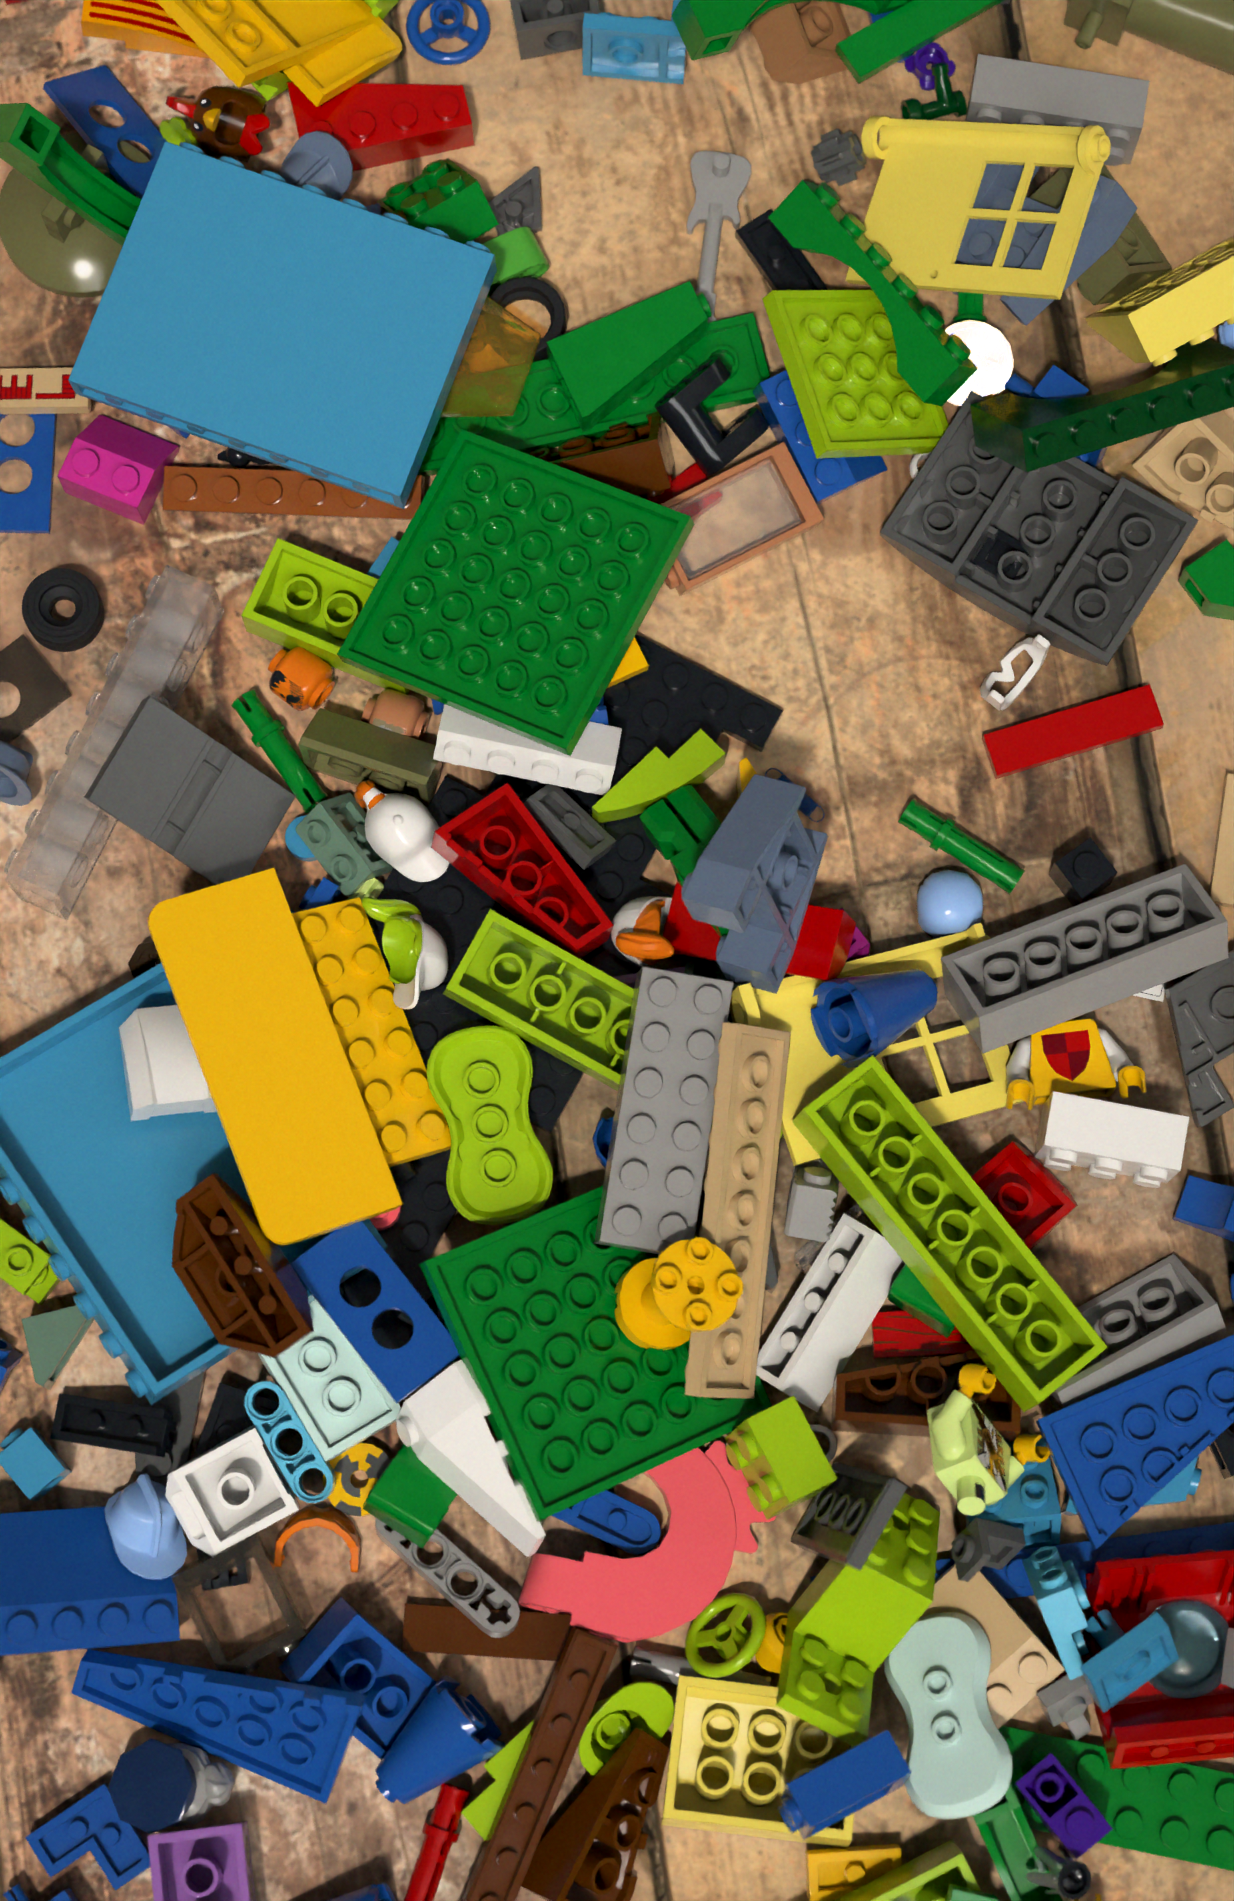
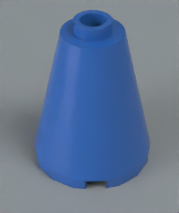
[811,969,937,1068]
[375,1675,506,1804]

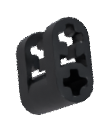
[654,355,770,476]

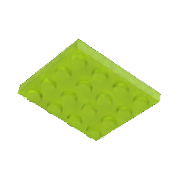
[762,290,949,459]

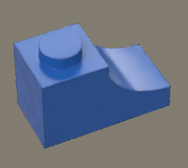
[1172,1175,1234,1242]

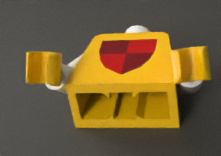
[1005,1019,1146,1110]

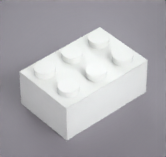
[1034,1091,1189,1188]

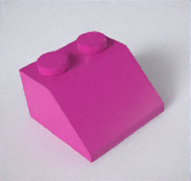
[57,414,179,525]

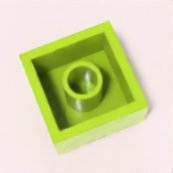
[725,1396,837,1520]

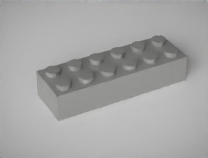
[941,864,1228,1053]
[594,967,733,1254]

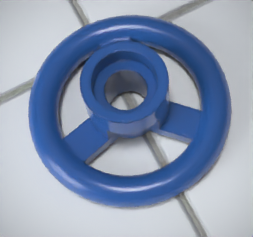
[406,0,490,65]

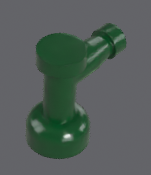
[901,62,967,120]

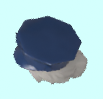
[108,1738,235,1834]

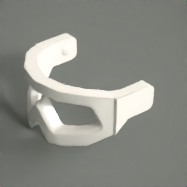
[980,634,1051,711]

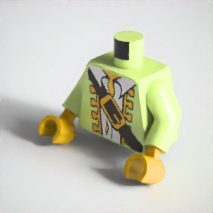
[927,1364,1050,1516]

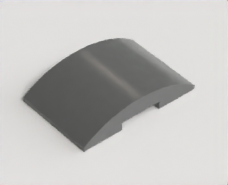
[880,391,1198,666]

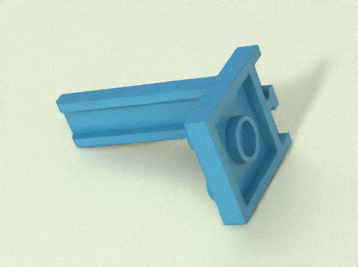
[583,0,686,84]

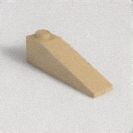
[1132,411,1234,530]

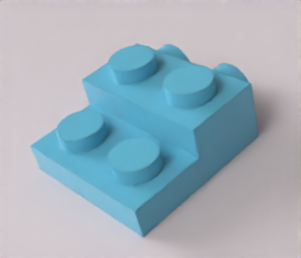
[1022,1546,1090,1680]

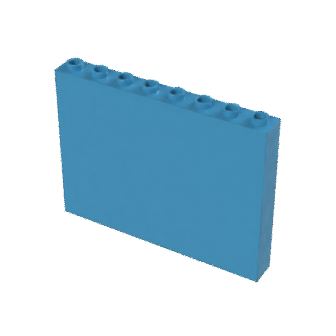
[68,141,497,509]
[0,963,388,1405]

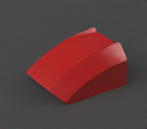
[971,1141,1078,1250]

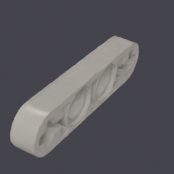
[375,1518,520,1638]

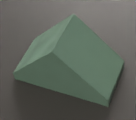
[22,1305,95,1390]

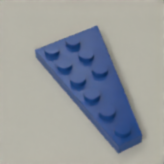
[1036,1335,1234,1550]
[71,1649,367,1804]

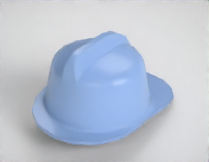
[104,1473,187,1580]

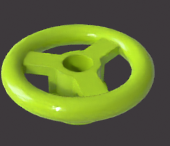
[685,1593,766,1678]

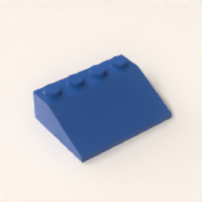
[0,1506,180,1657]

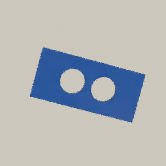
[43,65,167,200]
[0,414,57,534]
[290,1221,460,1404]

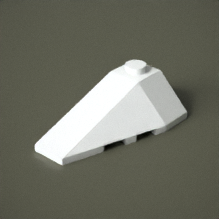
[396,1359,546,1557]

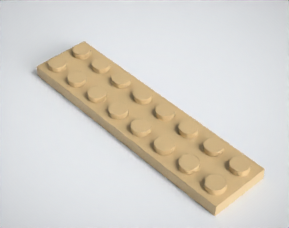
[685,1022,791,1399]

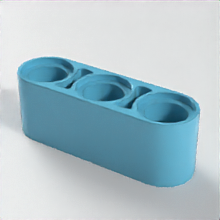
[244,1381,336,1503]

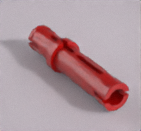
[404,1783,470,1901]

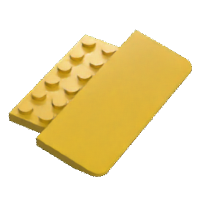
[155,0,402,107]
[147,868,451,1245]

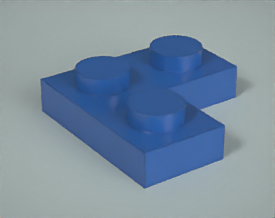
[25,1783,150,1890]

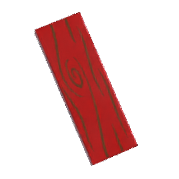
[871,1311,974,1360]

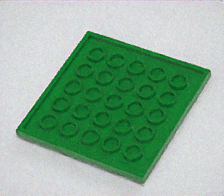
[337,429,695,756]
[420,1186,772,1522]

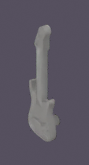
[686,151,751,323]

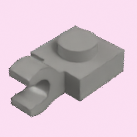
[1037,1675,1093,1741]

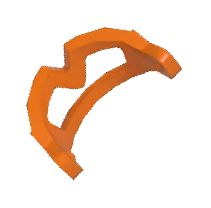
[274,1505,361,1572]

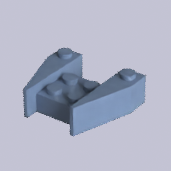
[951,164,1138,326]
[682,774,828,994]

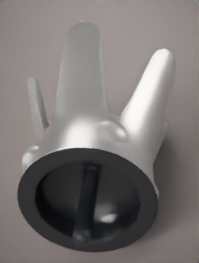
[1026,1845,1091,1900]

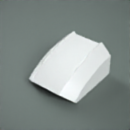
[119,1005,217,1121]
[165,1425,299,1556]

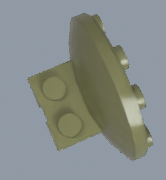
[0,132,150,298]

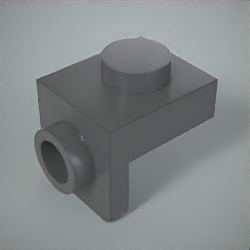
[951,1517,1026,1582]

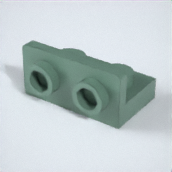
[296,792,393,896]

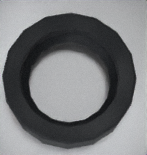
[484,277,566,365]

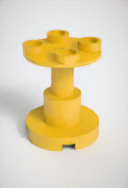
[614,1237,743,1350]

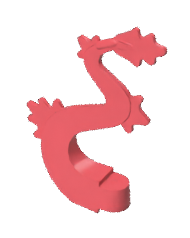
[518,1440,776,1643]

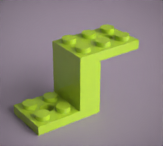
[776,1493,940,1747]

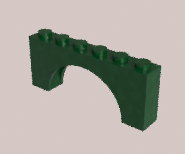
[970,339,1234,472]

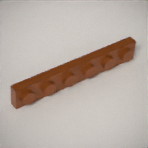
[163,466,425,520]

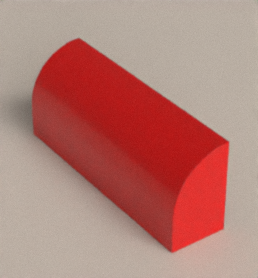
[663,882,856,981]

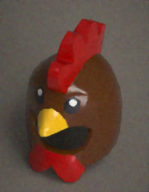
[165,86,270,162]

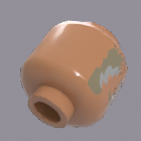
[361,688,430,741]

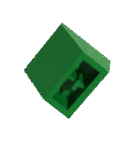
[376,158,498,244]

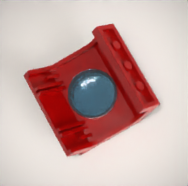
[1086,1550,1234,1769]

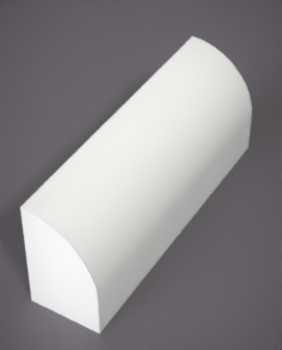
[756,1214,905,1412]

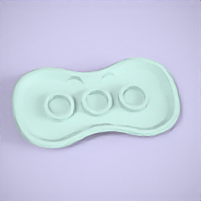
[884,1612,1012,1819]

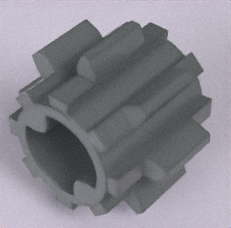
[811,128,866,186]

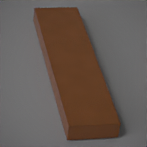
[401,1604,589,1662]

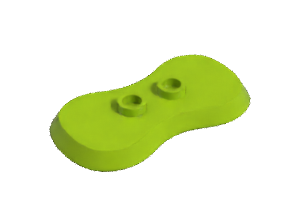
[427,1026,553,1225]

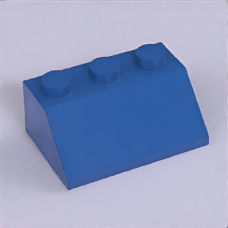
[753,370,888,505]

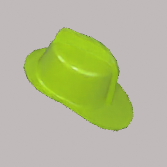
[578,1682,675,1776]

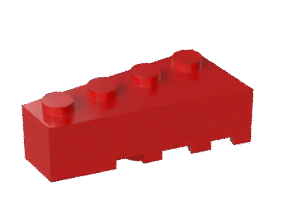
[287,82,474,172]
[431,783,614,959]

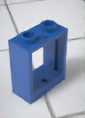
[778,1729,912,1840]

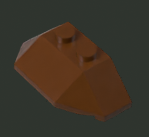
[172,1174,314,1358]

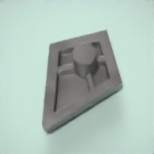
[488,167,542,236]

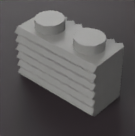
[784,1159,839,1243]

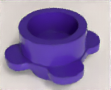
[905,42,955,91]

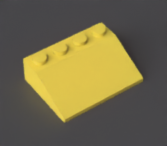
[1085,237,1234,367]
[661,1675,854,1848]

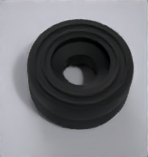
[22,568,104,652]

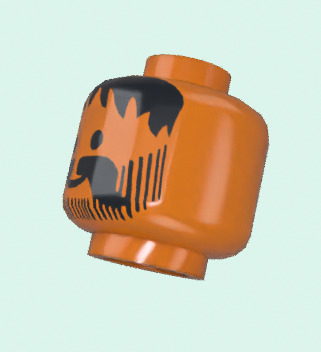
[268,646,335,711]

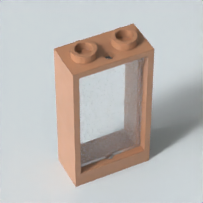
[660,442,824,596]

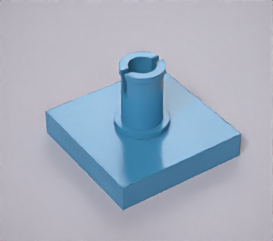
[1080,1610,1179,1713]

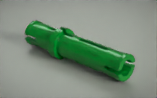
[231,690,329,813]
[898,798,1025,895]

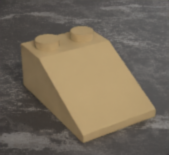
[921,1564,1065,1729]

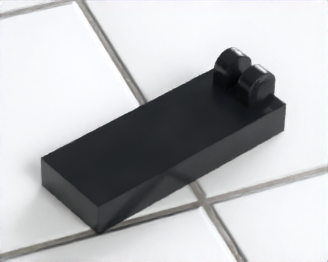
[50,1393,178,1458]

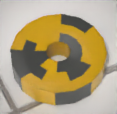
[323,1443,391,1517]

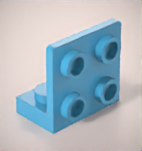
[966,1438,1061,1549]

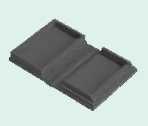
[84,695,295,885]

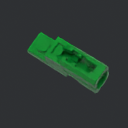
[639,785,730,938]

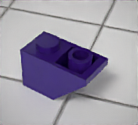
[1014,1753,1113,1860]

